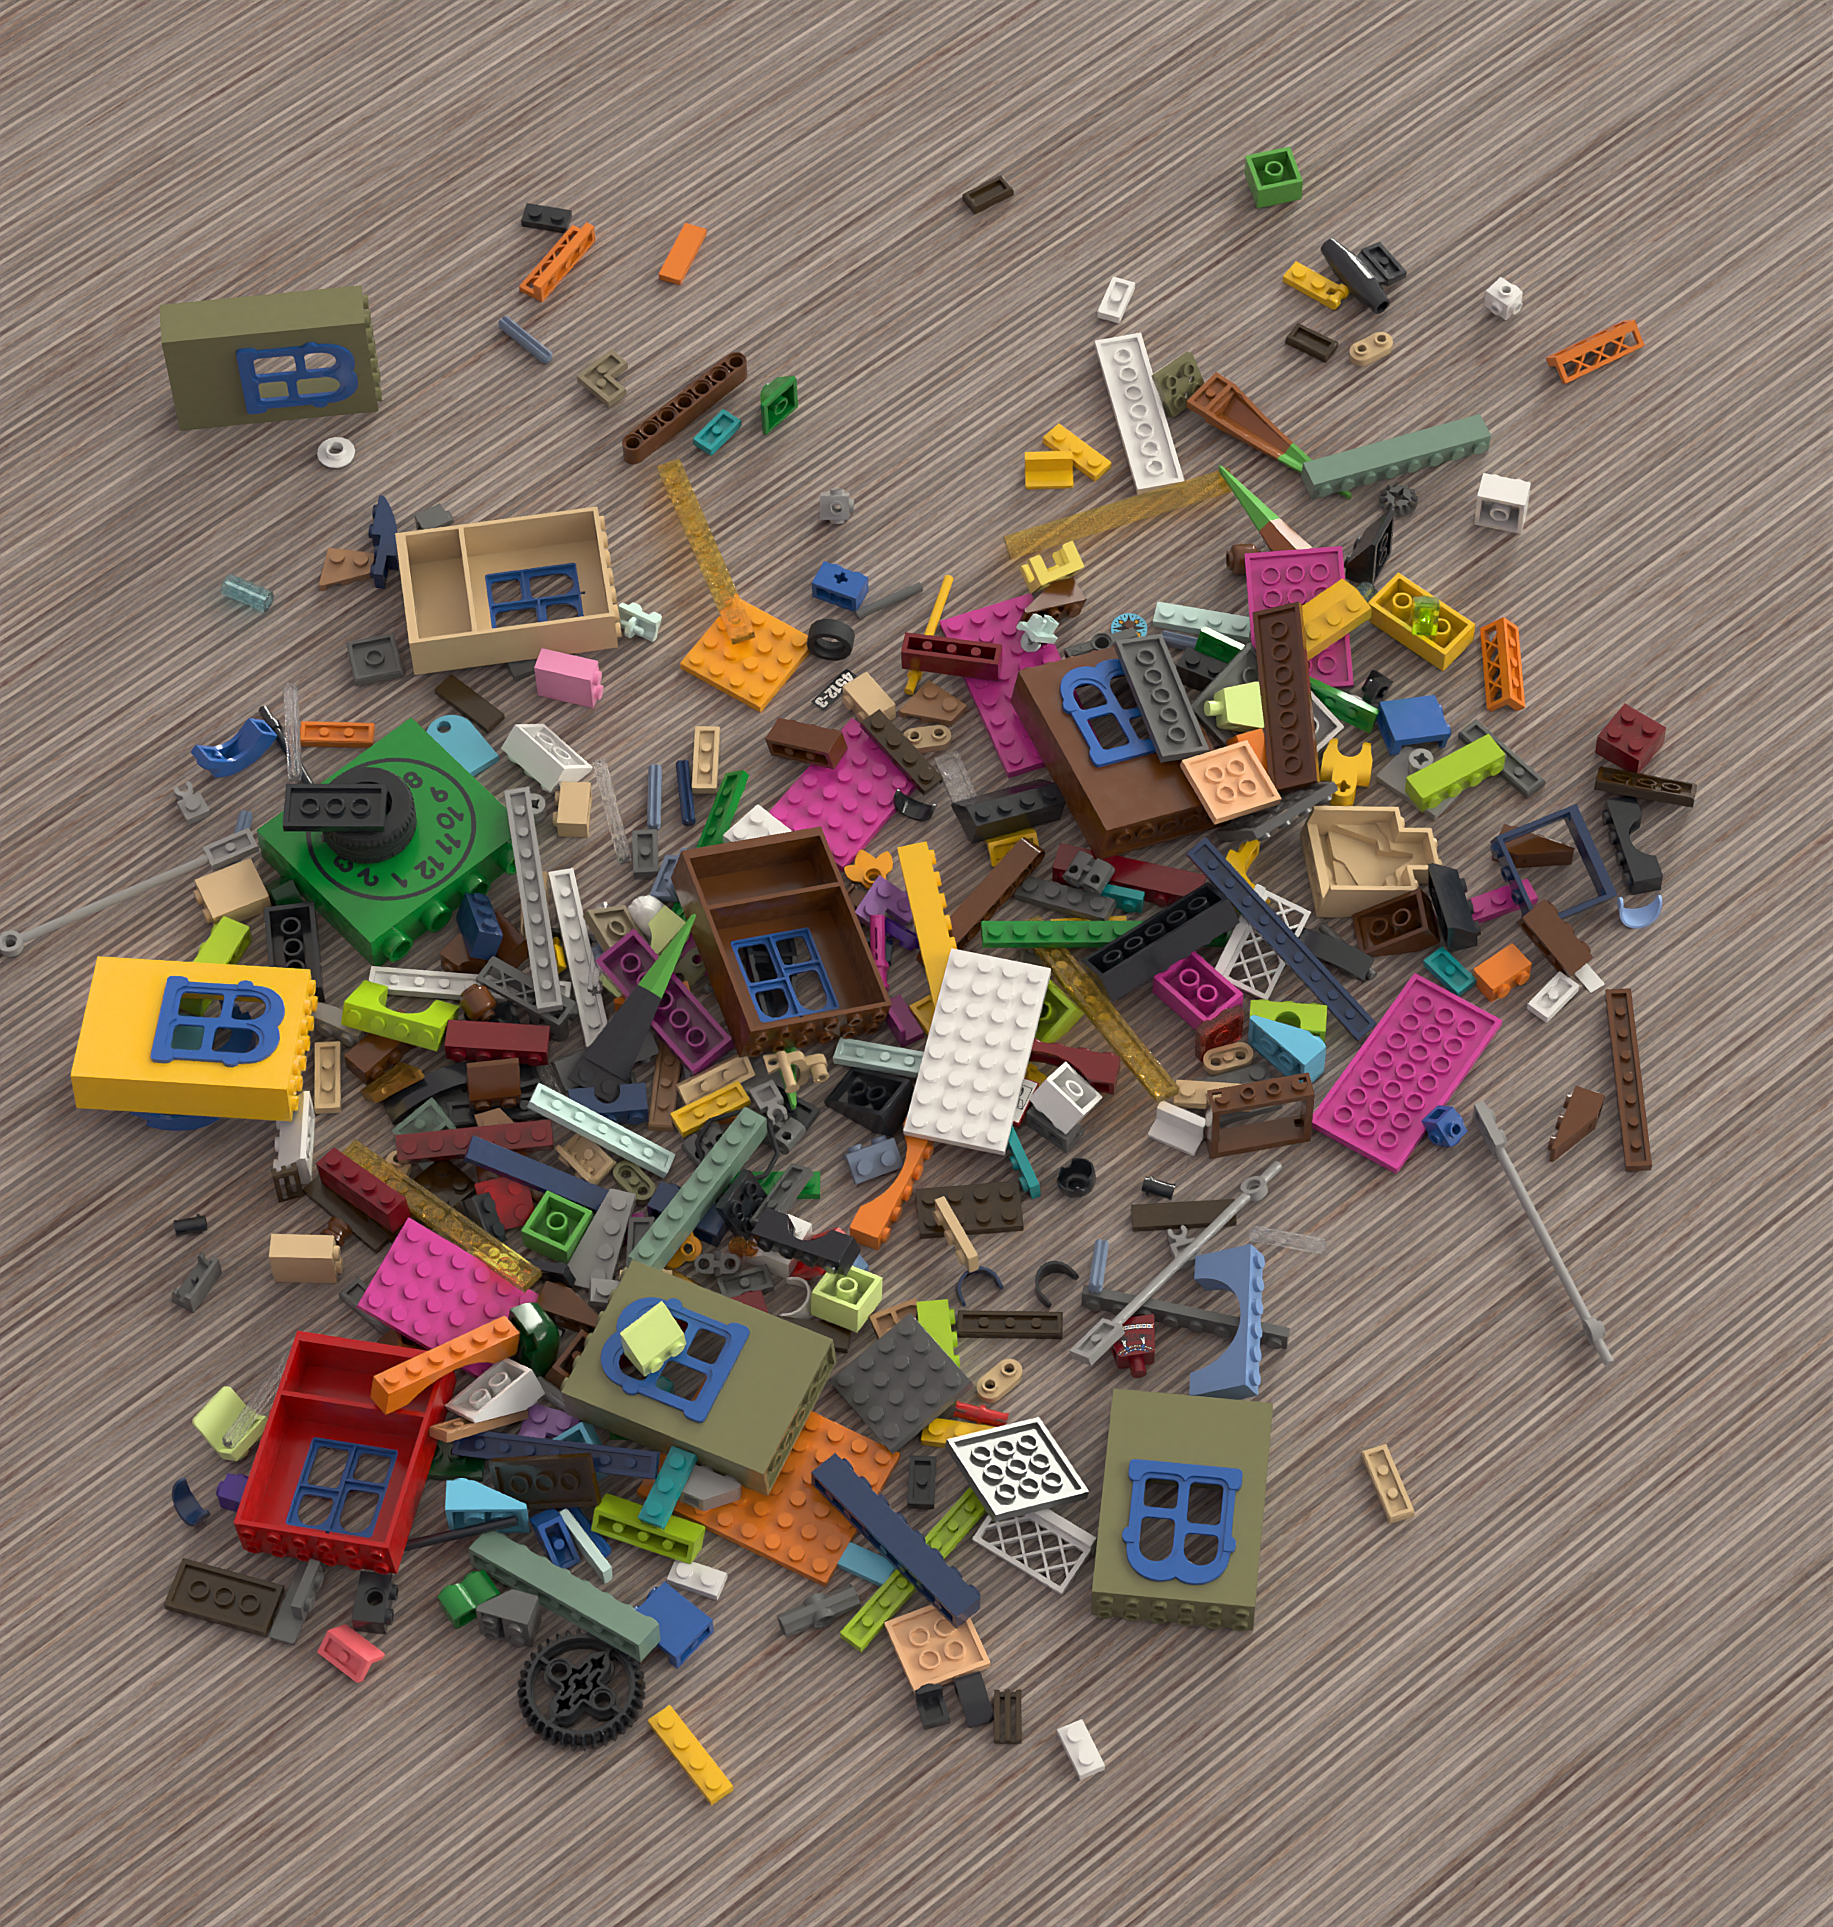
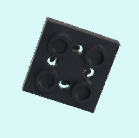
[715,1169,767,1243]

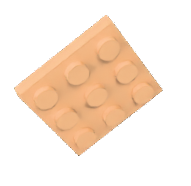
[1180,740,1282,825]
[884,1604,991,1695]

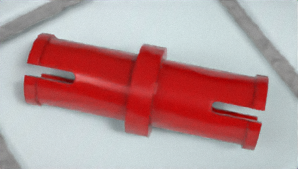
[953,1401,1009,1427]

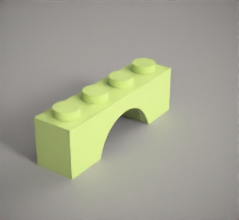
[597,905,691,998]

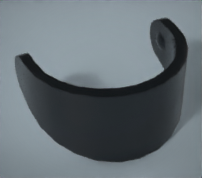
[893,788,937,821]
[1035,1261,1079,1308]

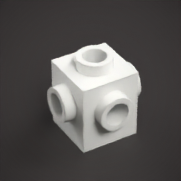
[1484,277,1523,320]

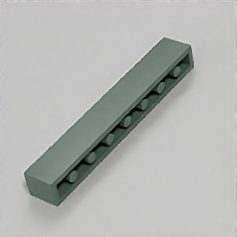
[1301,414,1491,499]
[628,1107,767,1271]
[468,1531,661,1662]

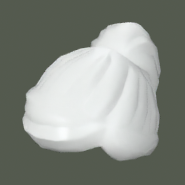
[628,895,664,946]

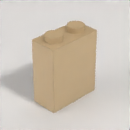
[193,858,271,926]
[269,1234,343,1284]

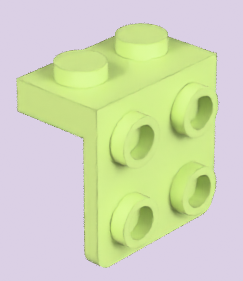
[192,1386,268,1461]

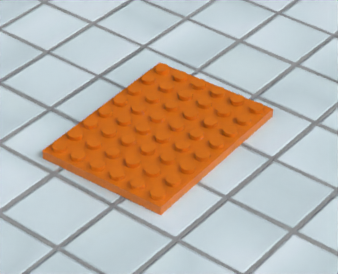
[637,1376,901,1587]

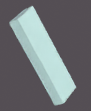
[559,1509,613,1584]

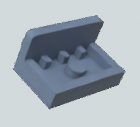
[650,848,687,902]
[842,1135,903,1184]

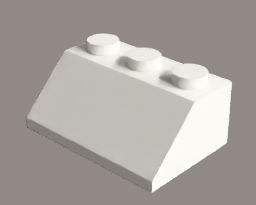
[501,724,593,793]
[273,1091,315,1184]

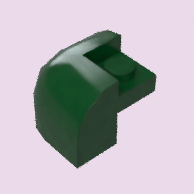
[508,1302,560,1378]

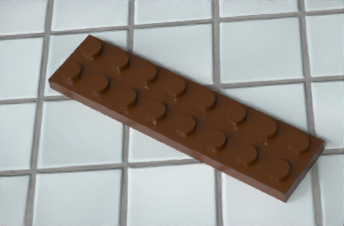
[1252,601,1320,794]

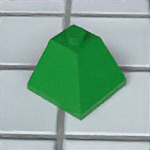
[760,375,798,435]

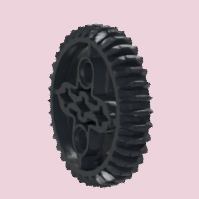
[517,1628,646,1752]

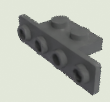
[269,1559,328,1646]

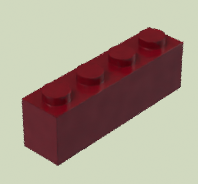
[901,632,1003,681]
[445,1020,551,1066]
[316,1148,411,1233]

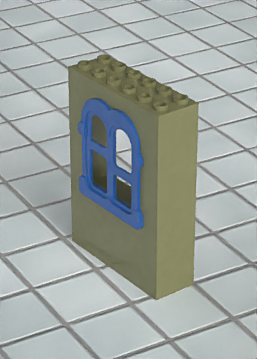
[159,285,382,431]
[560,1259,837,1496]
[1091,1388,1273,1632]

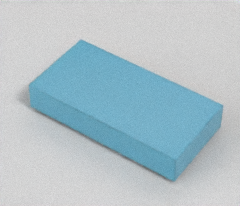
[837,1542,896,1587]

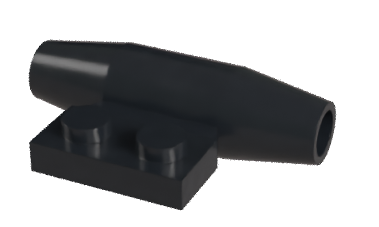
[1320,238,1407,314]

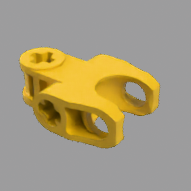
[1320,738,1373,806]

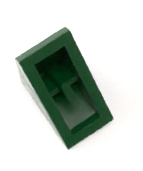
[264,876,304,906]

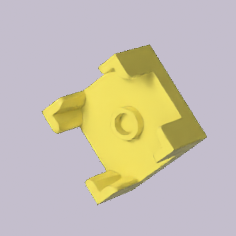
[1019,540,1084,594]

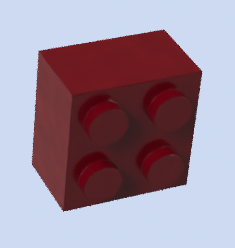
[1595,703,1666,773]

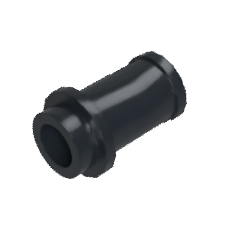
[1141,1175,1176,1200]
[174,1214,208,1236]

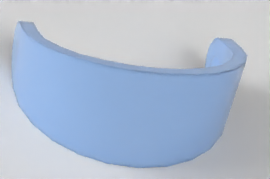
[1617,895,1662,929]

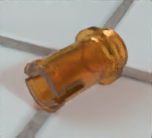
[728,1236,758,1258]

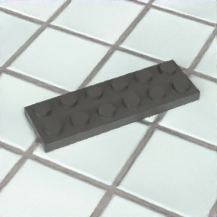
[1114,634,1209,762]

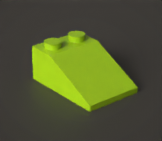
[1028,979,1085,1063]

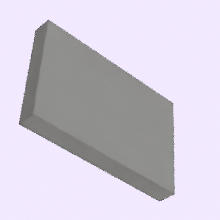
[1376,745,1463,820]

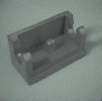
[1026,1106,1084,1153]
[171,1252,222,1313]

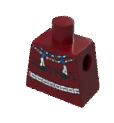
[1109,1314,1155,1378]

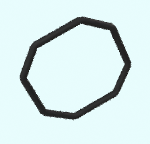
[695,1108,780,1188]

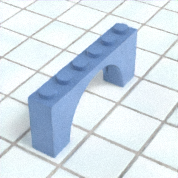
[1189,1244,1265,1400]

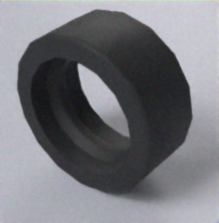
[806,619,855,661]

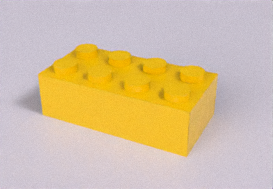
[1367,573,1475,671]

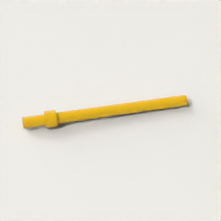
[904,575,954,695]

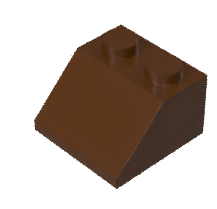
[466,1058,521,1111]

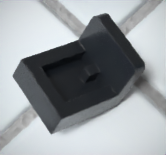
[915,1683,950,1730]

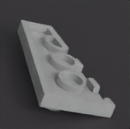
[567,1188,637,1290]

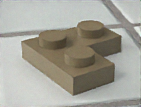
[577,349,628,408]

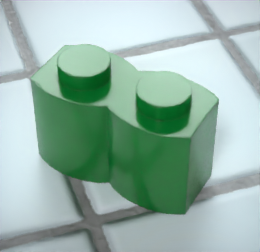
[438,1570,501,1629]

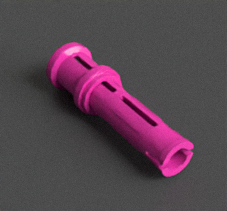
[869,915,890,991]

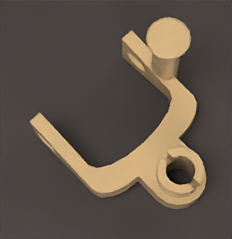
[763,1051,829,1093]

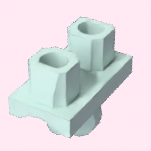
[616,602,662,642]
[1016,614,1059,652]

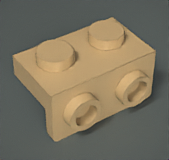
[555,1133,617,1186]

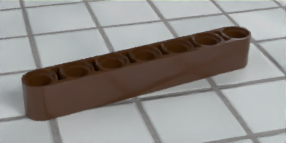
[622,352,748,465]
[916,837,1045,967]

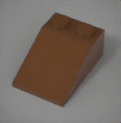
[1352,888,1441,957]

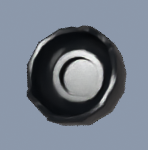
[1057,1158,1096,1198]

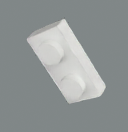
[1097,277,1135,324]
[1527,971,1580,1023]
[667,1560,727,1600]
[1057,1719,1105,1780]

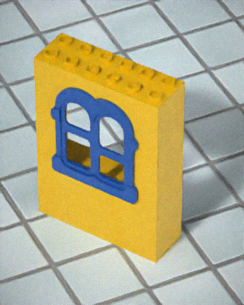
[71,956,318,1122]

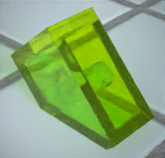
[1412,596,1440,635]

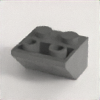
[476,1589,542,1648]

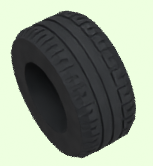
[322,767,417,864]

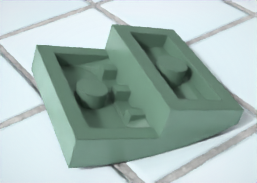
[392,1097,457,1171]

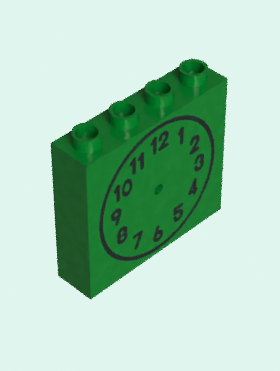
[256,718,517,967]

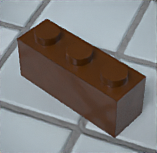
[765,718,848,769]
[1516,899,1594,978]
[344,1008,417,1085]

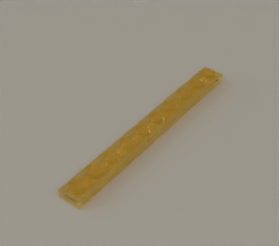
[657,458,755,645]
[1003,467,1232,560]
[1025,915,1179,1103]
[341,1139,542,1293]

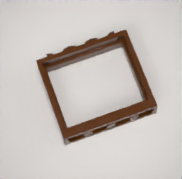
[1204,1072,1315,1159]

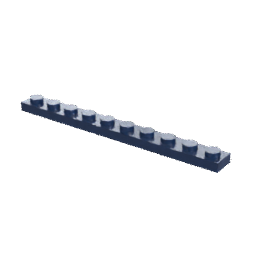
[1186,837,1377,1042]

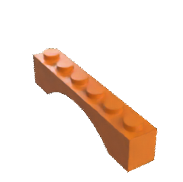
[849,1117,935,1251]
[371,1316,520,1415]

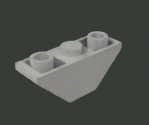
[679,1465,742,1511]

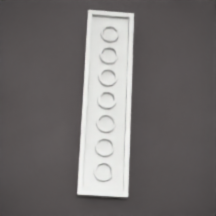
[1095,333,1184,495]

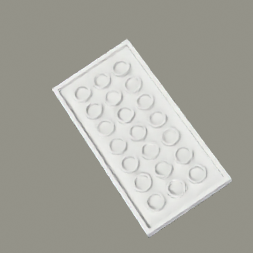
[903,948,1051,1156]

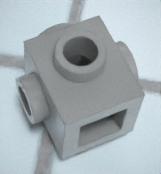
[820,488,854,524]

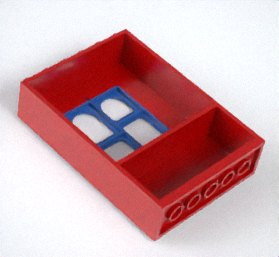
[233,1331,457,1575]

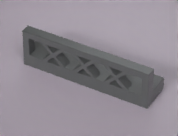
[476,956,579,1029]

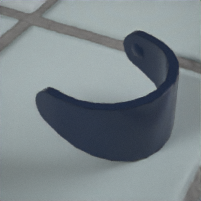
[955,1266,1003,1307]
[172,1477,211,1526]

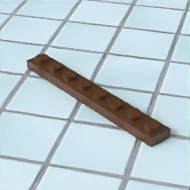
[1605,988,1652,1171]

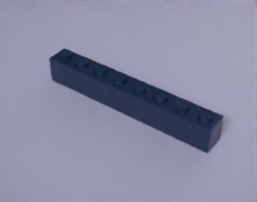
[811,1453,981,1629]

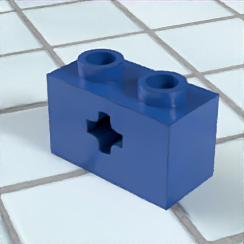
[812,561,869,612]

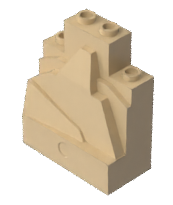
[1299,806,1442,918]

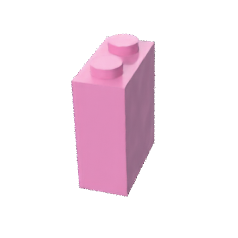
[534,648,604,708]

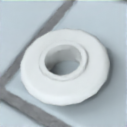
[317,437,355,468]

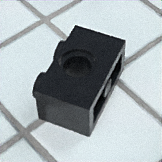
[351,1571,399,1635]

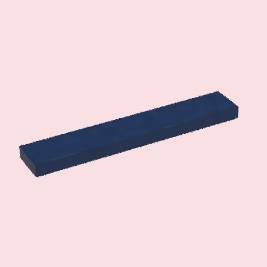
[463,1135,609,1214]

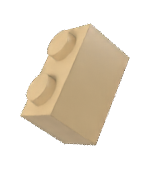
[842,672,896,723]
[553,781,592,838]

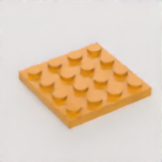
[680,596,810,713]

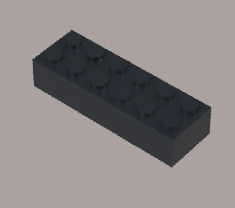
[1081,882,1240,1002]

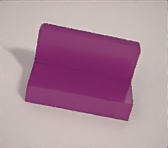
[885,994,924,1048]

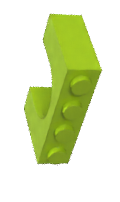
[341,980,460,1051]

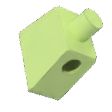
[1204,682,1264,733]

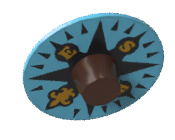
[1111,613,1147,637]

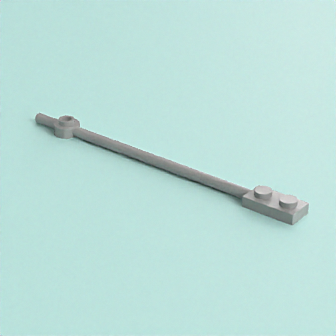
[0,828,259,957]
[1473,1101,1614,1367]
[1069,1161,1282,1366]

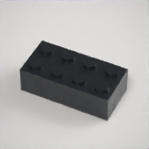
[264,901,325,1003]

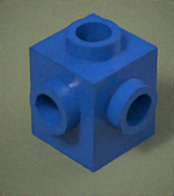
[1421,1105,1468,1147]

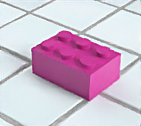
[1153,951,1243,1040]

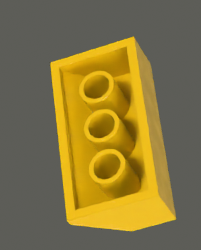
[1302,578,1371,661]

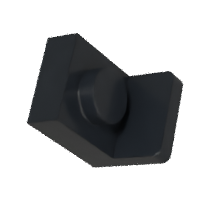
[1362,670,1393,704]

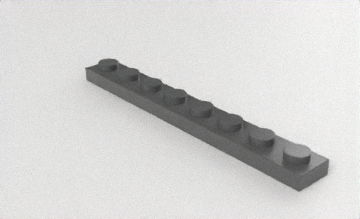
[1081,1285,1290,1349]

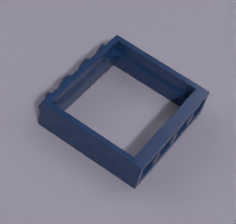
[1490,804,1617,920]

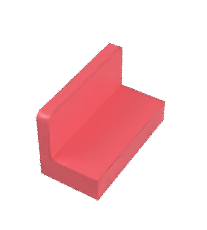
[317,1624,385,1683]

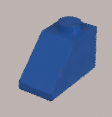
[529,1508,581,1569]

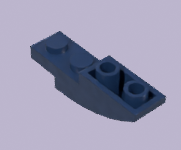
[368,495,399,589]

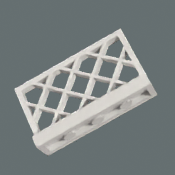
[1215,884,1311,1000]
[972,1509,1097,1596]

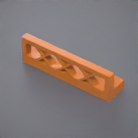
[519,222,596,302]
[1546,320,1645,384]
[1480,617,1525,712]

